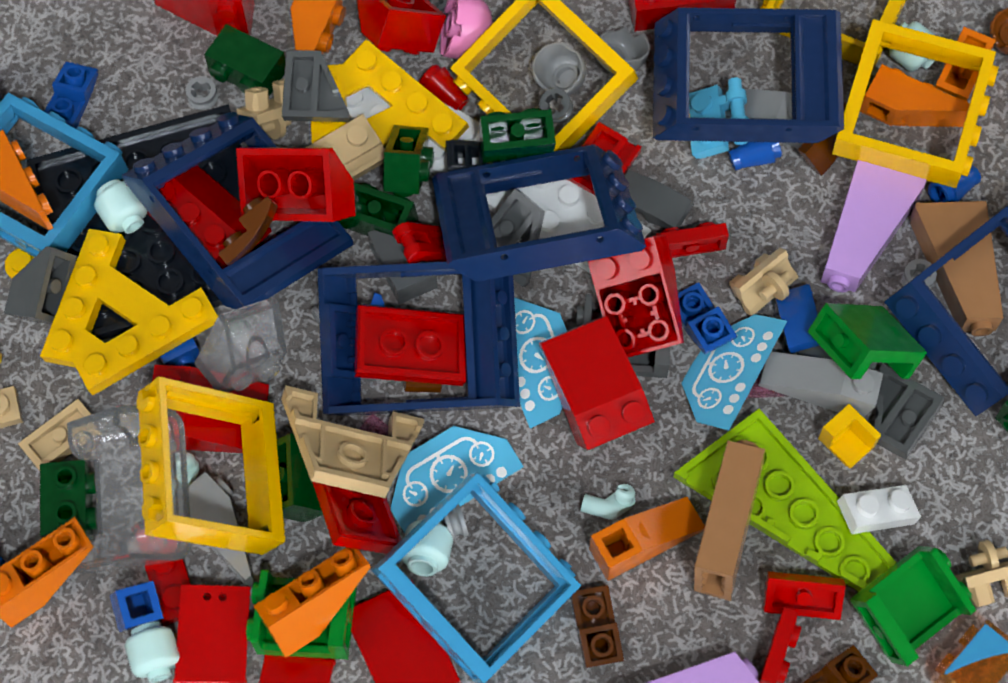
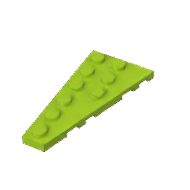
[673,408,897,592]

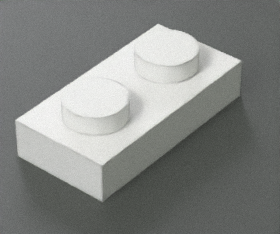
[837,485,921,534]

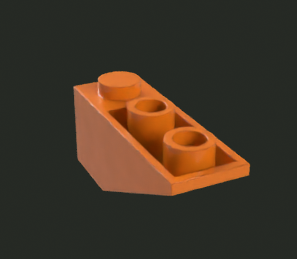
[290,0,346,54]
[860,64,969,127]
[0,130,53,230]
[589,497,705,581]
[0,517,94,628]
[254,547,371,658]

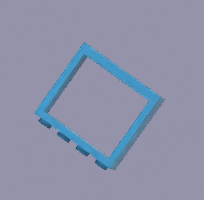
[0,93,128,257]
[371,472,581,683]

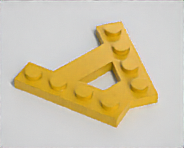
[311,39,469,152]
[40,229,221,396]

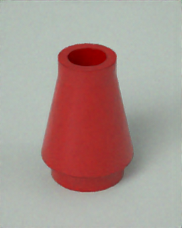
[419,64,469,111]

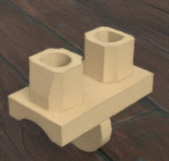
[237,79,291,139]
[729,248,799,316]
[954,540,1008,607]

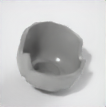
[597,27,651,73]
[531,41,587,96]

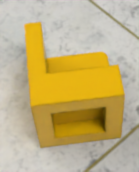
[818,404,881,468]

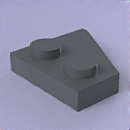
[282,50,351,122]
[491,188,545,287]
[874,364,945,460]

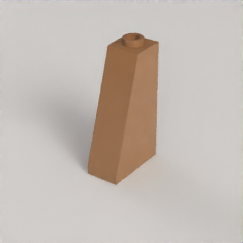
[909,201,1004,336]
[694,440,765,601]

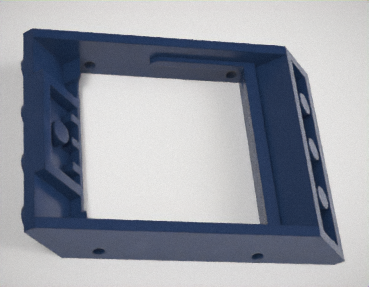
[652,8,844,143]
[122,112,354,312]
[432,144,646,282]
[884,205,1008,416]
[318,262,520,416]

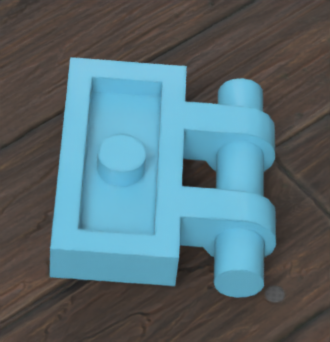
[689,78,749,159]

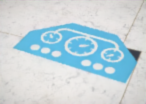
[514,298,567,428]
[681,314,787,430]
[390,426,524,533]

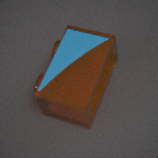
[934,619,1008,683]

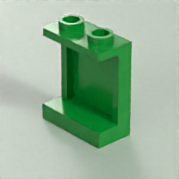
[807,303,927,380]
[849,546,976,667]
[246,569,357,660]

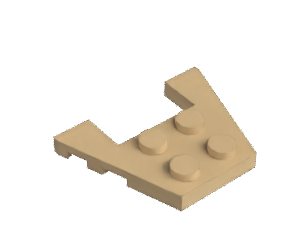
[281,385,424,498]

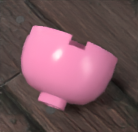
[440,0,494,59]

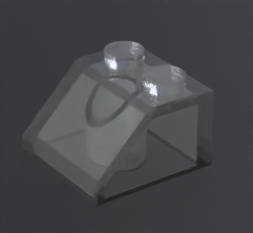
[194,297,287,392]

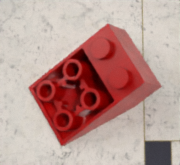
[588,235,684,358]

